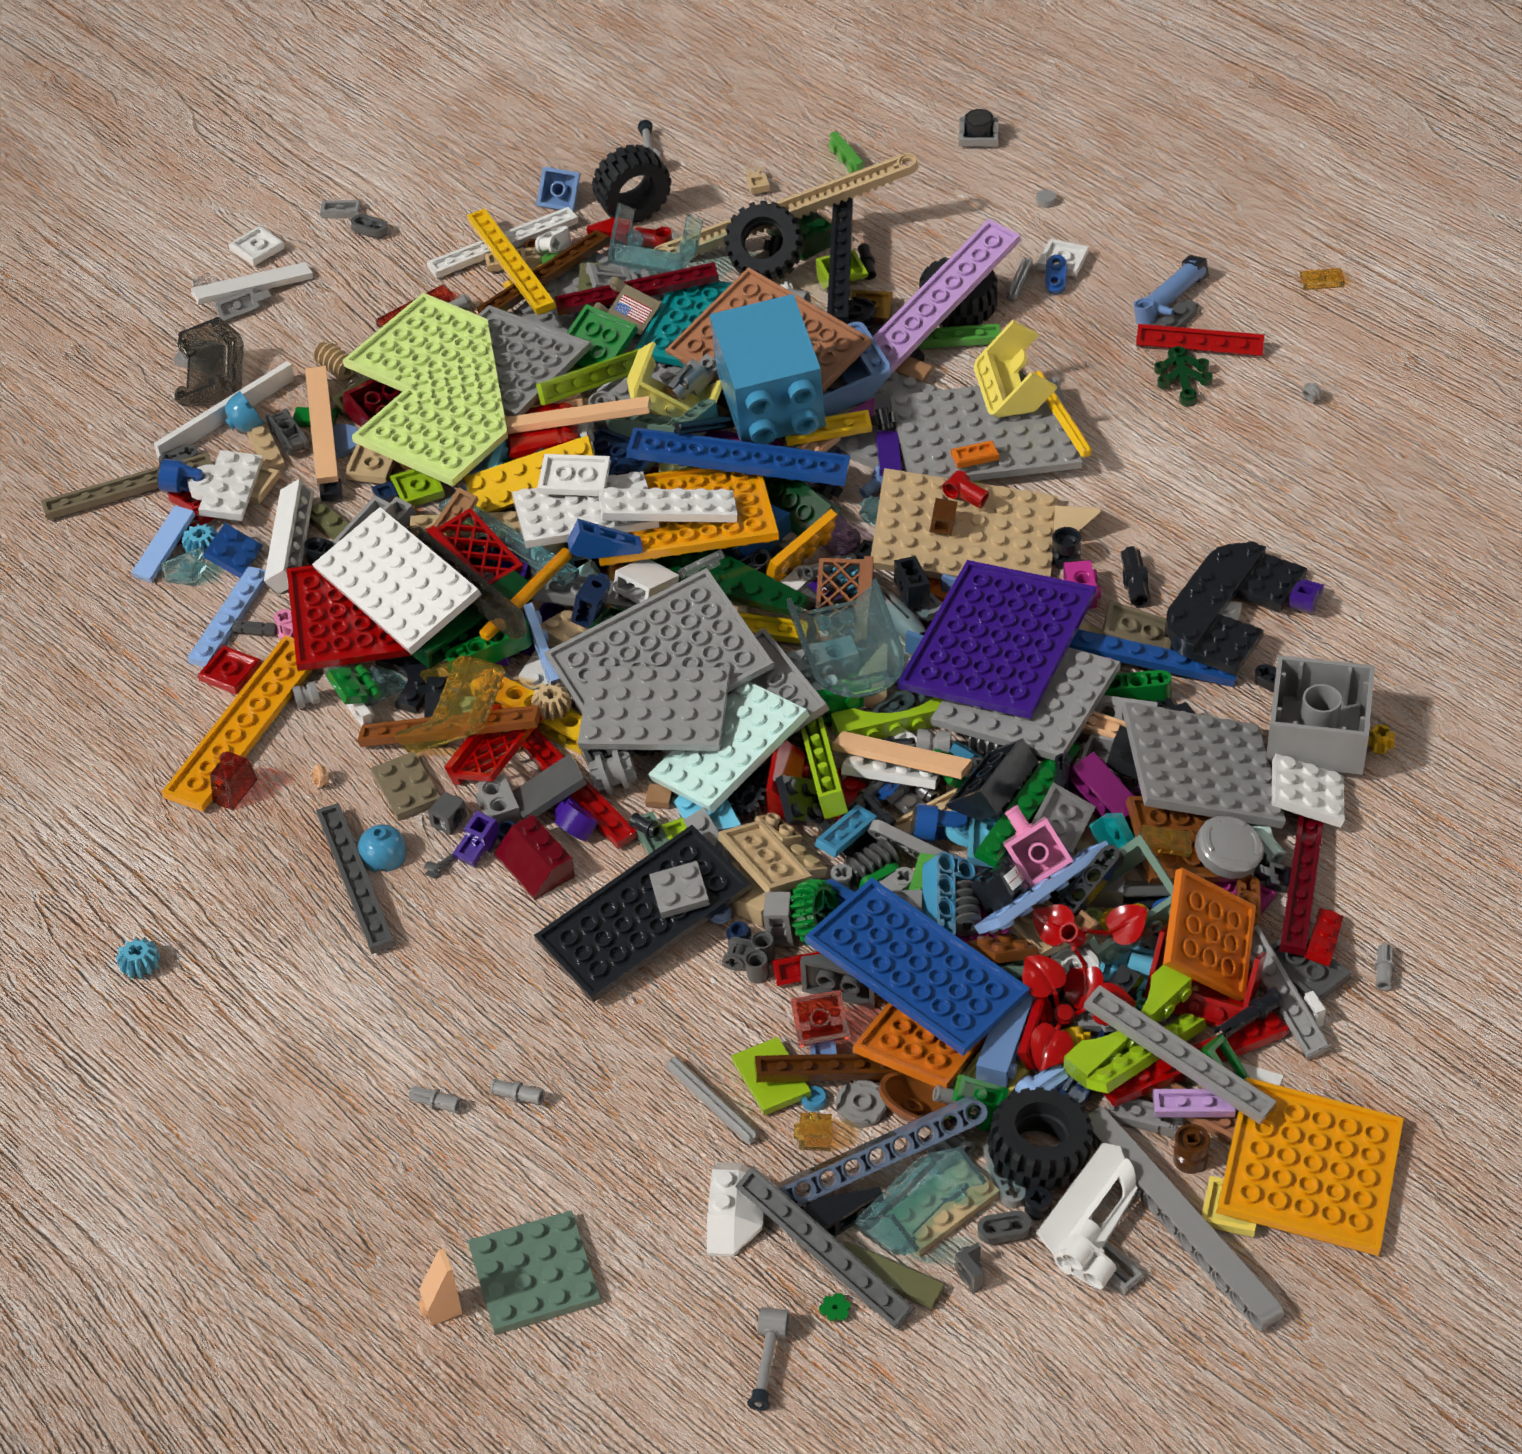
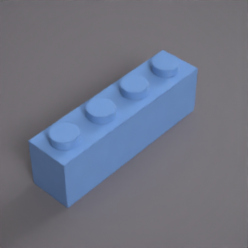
[976,994,1035,1088]

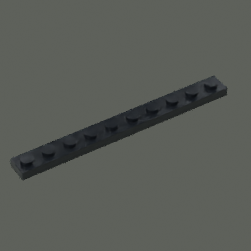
[827,197,854,324]

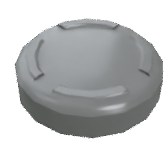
[1194,816,1264,879]

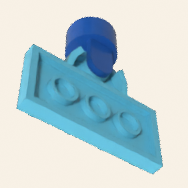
[910,803,1016,868]

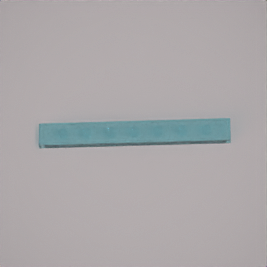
[439,494,579,586]

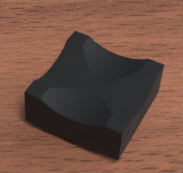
[1106,725,1138,781]

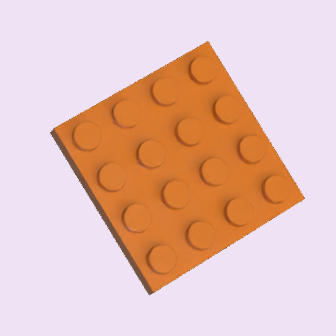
[1163,868,1256,1001]
[853,1002,988,1089]

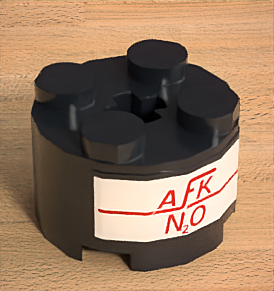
[970,856,1029,913]

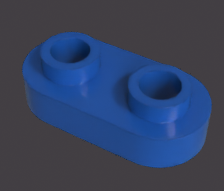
[1045,255,1067,295]

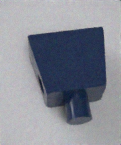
[570,573,611,629]

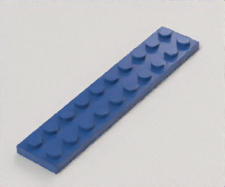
[626,428,850,486]

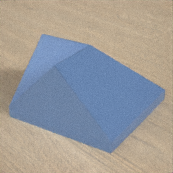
[536,167,581,212]

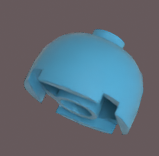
[225,391,265,433]
[358,824,407,872]

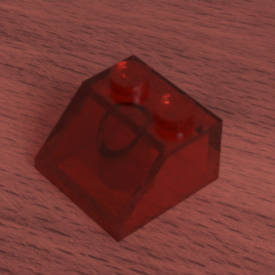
[790,990,850,1048]

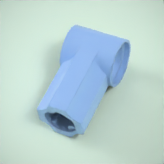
[1014,1064,1069,1094]

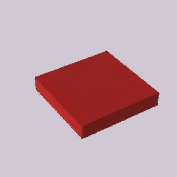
[198,645,262,695]

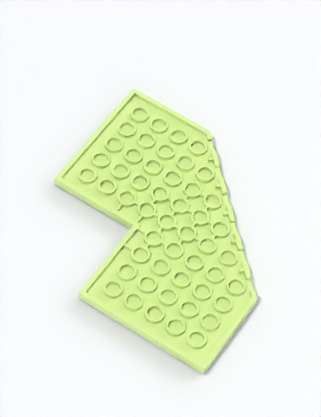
[343,293,508,487]

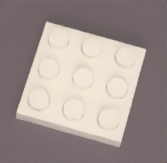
[1272,753,1345,828]

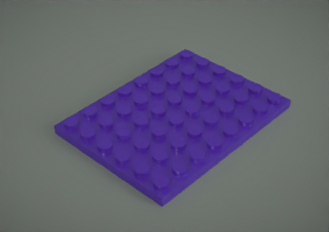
[897,560,1097,719]

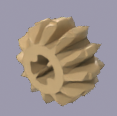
[531,682,572,721]

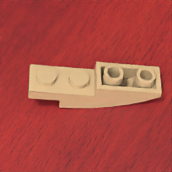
[755,813,828,879]

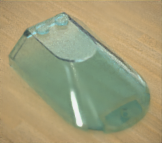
[787,579,904,698]

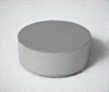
[1036,189,1056,207]

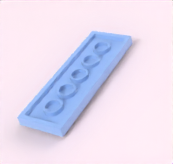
[974,841,1108,935]

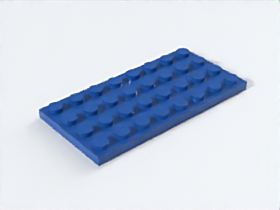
[805,878,1030,1056]

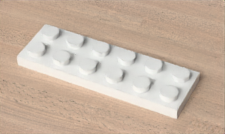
[599,487,737,522]

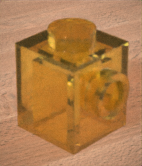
[794,1112,833,1151]

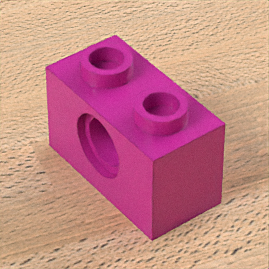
[1063,560,1101,609]

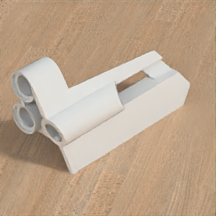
[1036,1143,1137,1289]

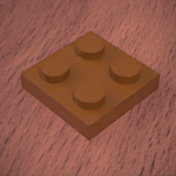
[967,933,1038,964]

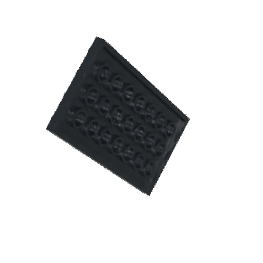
[534,825,753,1002]

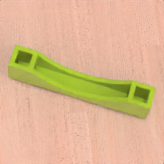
[831,697,943,739]
[1064,965,1192,1089]

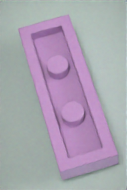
[1153,1089,1236,1117]

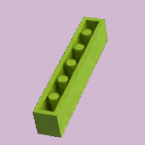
[801,715,848,819]

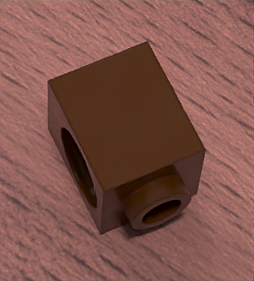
[929,498,958,536]

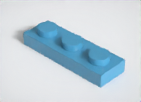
[815,804,877,858]

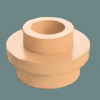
[311,764,329,788]

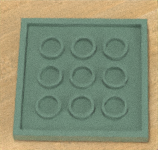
[467,1210,601,1335]

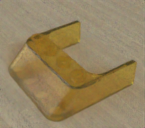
[394,655,505,753]

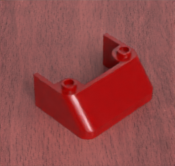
[1144,925,1267,1026]

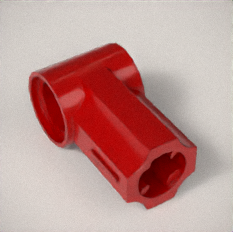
[633,227,673,254]
[942,470,990,509]

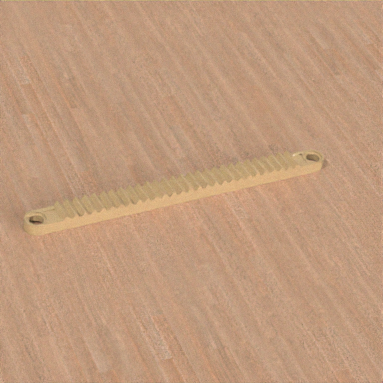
[651,153,919,267]

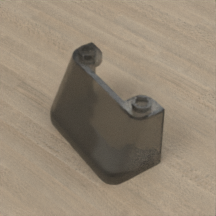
[174,316,244,407]

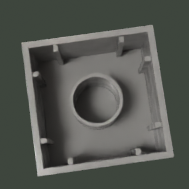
[1266,655,1375,775]

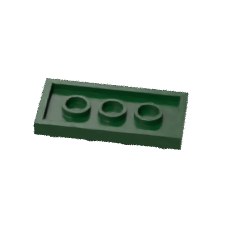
[763,476,835,536]

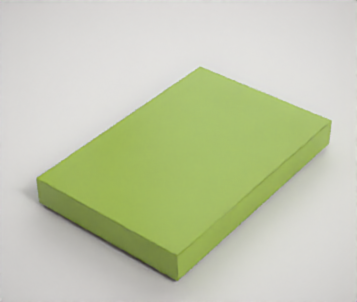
[731,1037,811,1116]

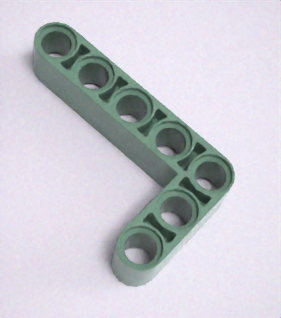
[606,399,719,438]

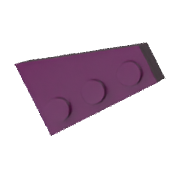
[1068,752,1136,822]

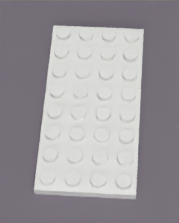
[312,507,482,655]

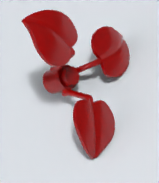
[1032,904,1148,1010]
[1022,955,1136,1071]

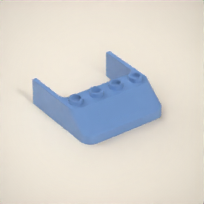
[823,322,892,417]

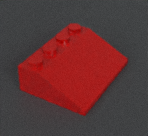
[507,403,578,459]

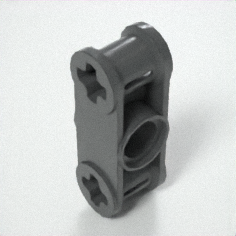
[266,408,309,456]

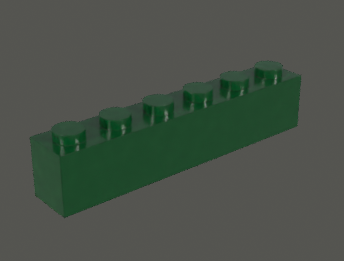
[412,570,532,669]

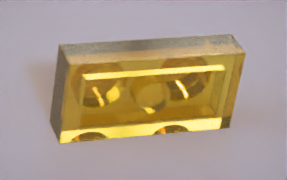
[1300,268,1345,290]

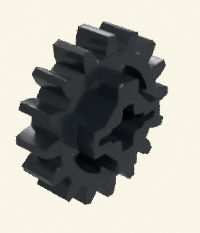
[728,771,767,820]

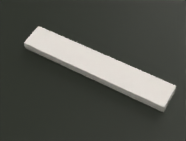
[191,262,313,305]

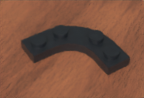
[375,655,431,714]

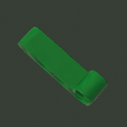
[445,610,533,678]
[1104,670,1172,702]

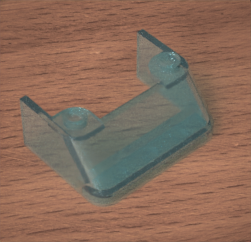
[608,203,703,273]
[855,1147,987,1256]

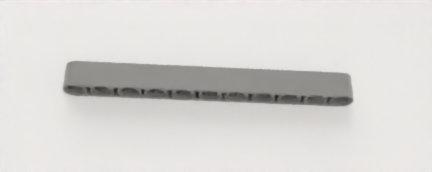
[1088,1107,1284,1332]

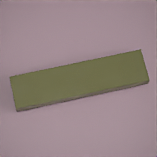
[844,1241,944,1310]

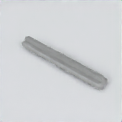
[667,1057,759,1145]

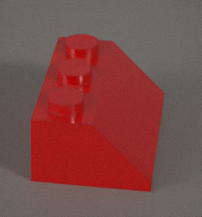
[766,740,810,822]

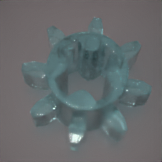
[859,496,880,524]

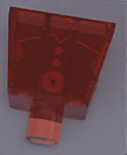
[210,751,258,810]

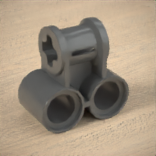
[722,931,776,984]

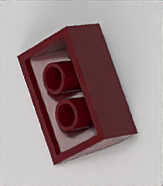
[495,814,575,900]

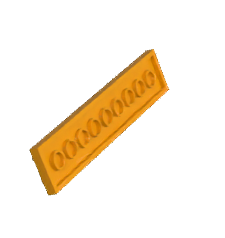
[162,635,313,812]

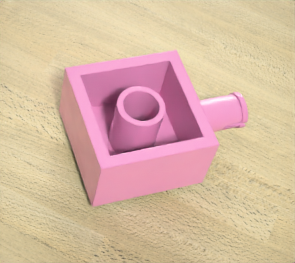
[1003,805,1073,887]

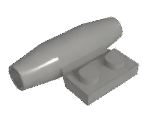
[872,582,942,640]

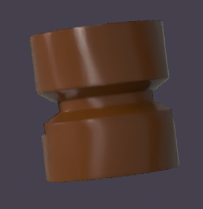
[1173,1124,1210,1174]

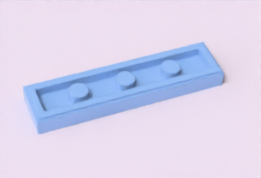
[131,505,195,583]

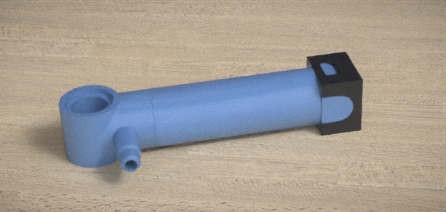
[1133,255,1209,325]

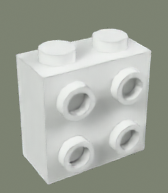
[613,559,679,604]

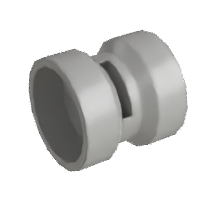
[292,681,321,709]

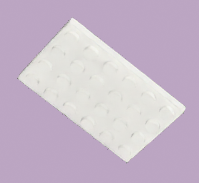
[512,471,659,548]

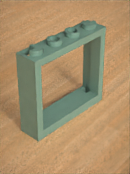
[1058,835,1174,966]

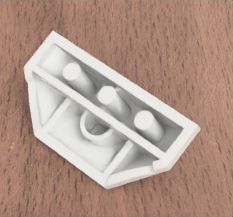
[707,1162,764,1257]

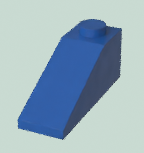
[567,519,643,559]

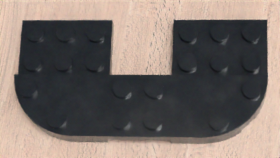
[1165,541,1307,675]

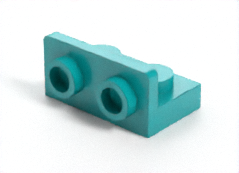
[1089,813,1134,849]

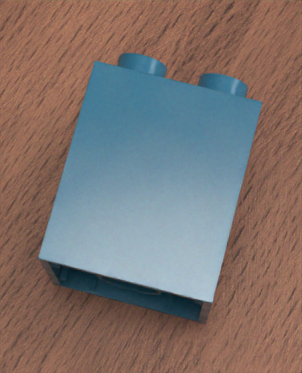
[709,294,826,444]

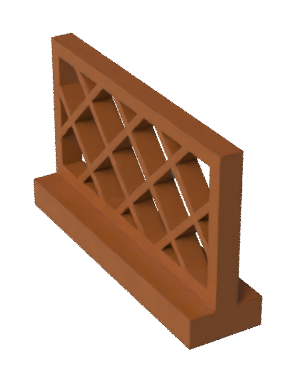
[813,556,874,650]

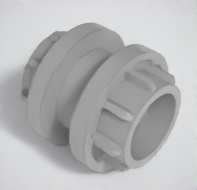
[588,749,638,795]

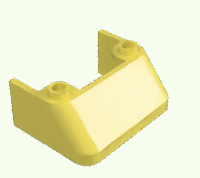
[974,320,1057,418]

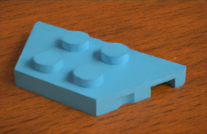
[674,795,742,831]

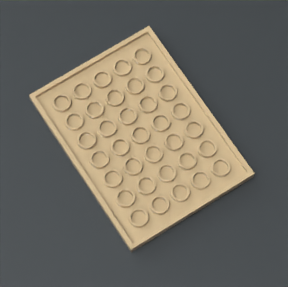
[871,468,1058,579]

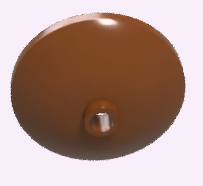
[879,1072,950,1124]

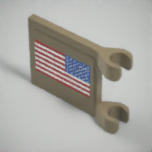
[594,277,662,336]

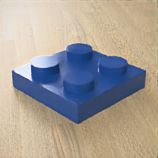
[203,523,263,578]

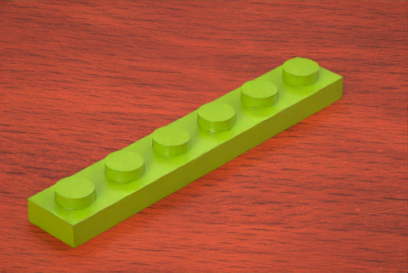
[536,349,639,405]
[1086,1014,1206,1094]

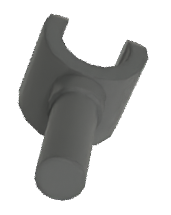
[424,854,455,878]

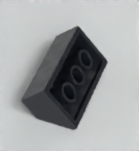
[946,738,1038,821]

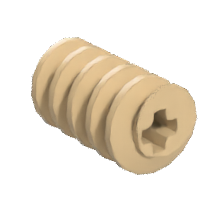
[313,342,355,380]

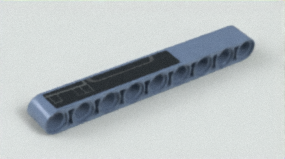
[775,1096,987,1206]

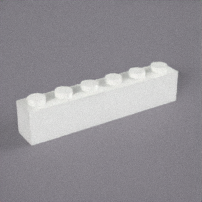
[264,479,314,594]

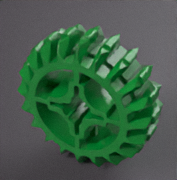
[789,878,839,945]

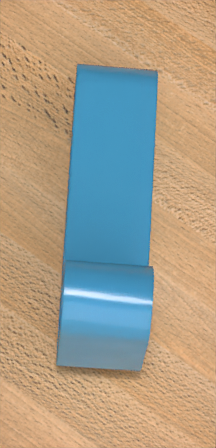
[922,852,976,935]

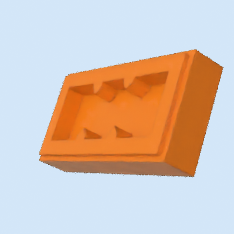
[951,440,999,469]

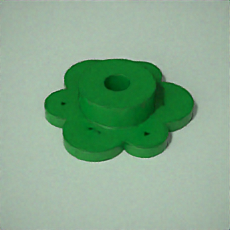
[819,1293,851,1322]

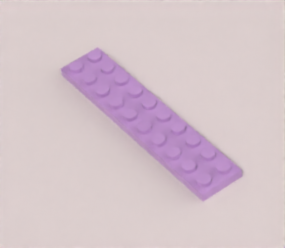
[873,219,1021,374]

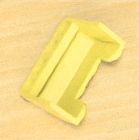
[627,342,722,418]

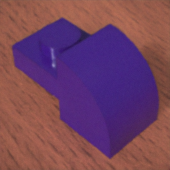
[1289,579,1324,614]
[553,796,598,842]
[452,810,498,867]

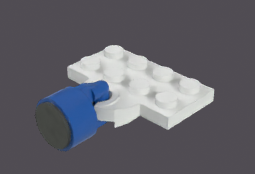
[157,450,263,521]

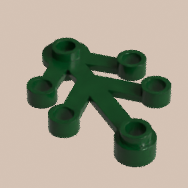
[1154,346,1213,407]

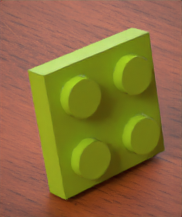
[390,469,445,507]

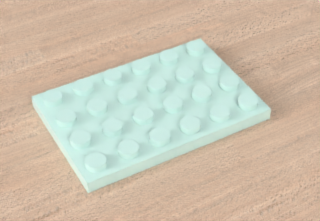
[648,682,810,813]

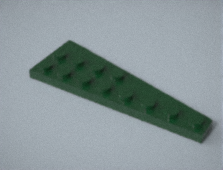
[650,549,809,618]

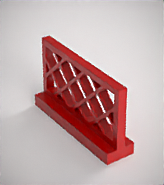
[426,508,524,592]
[444,704,542,785]

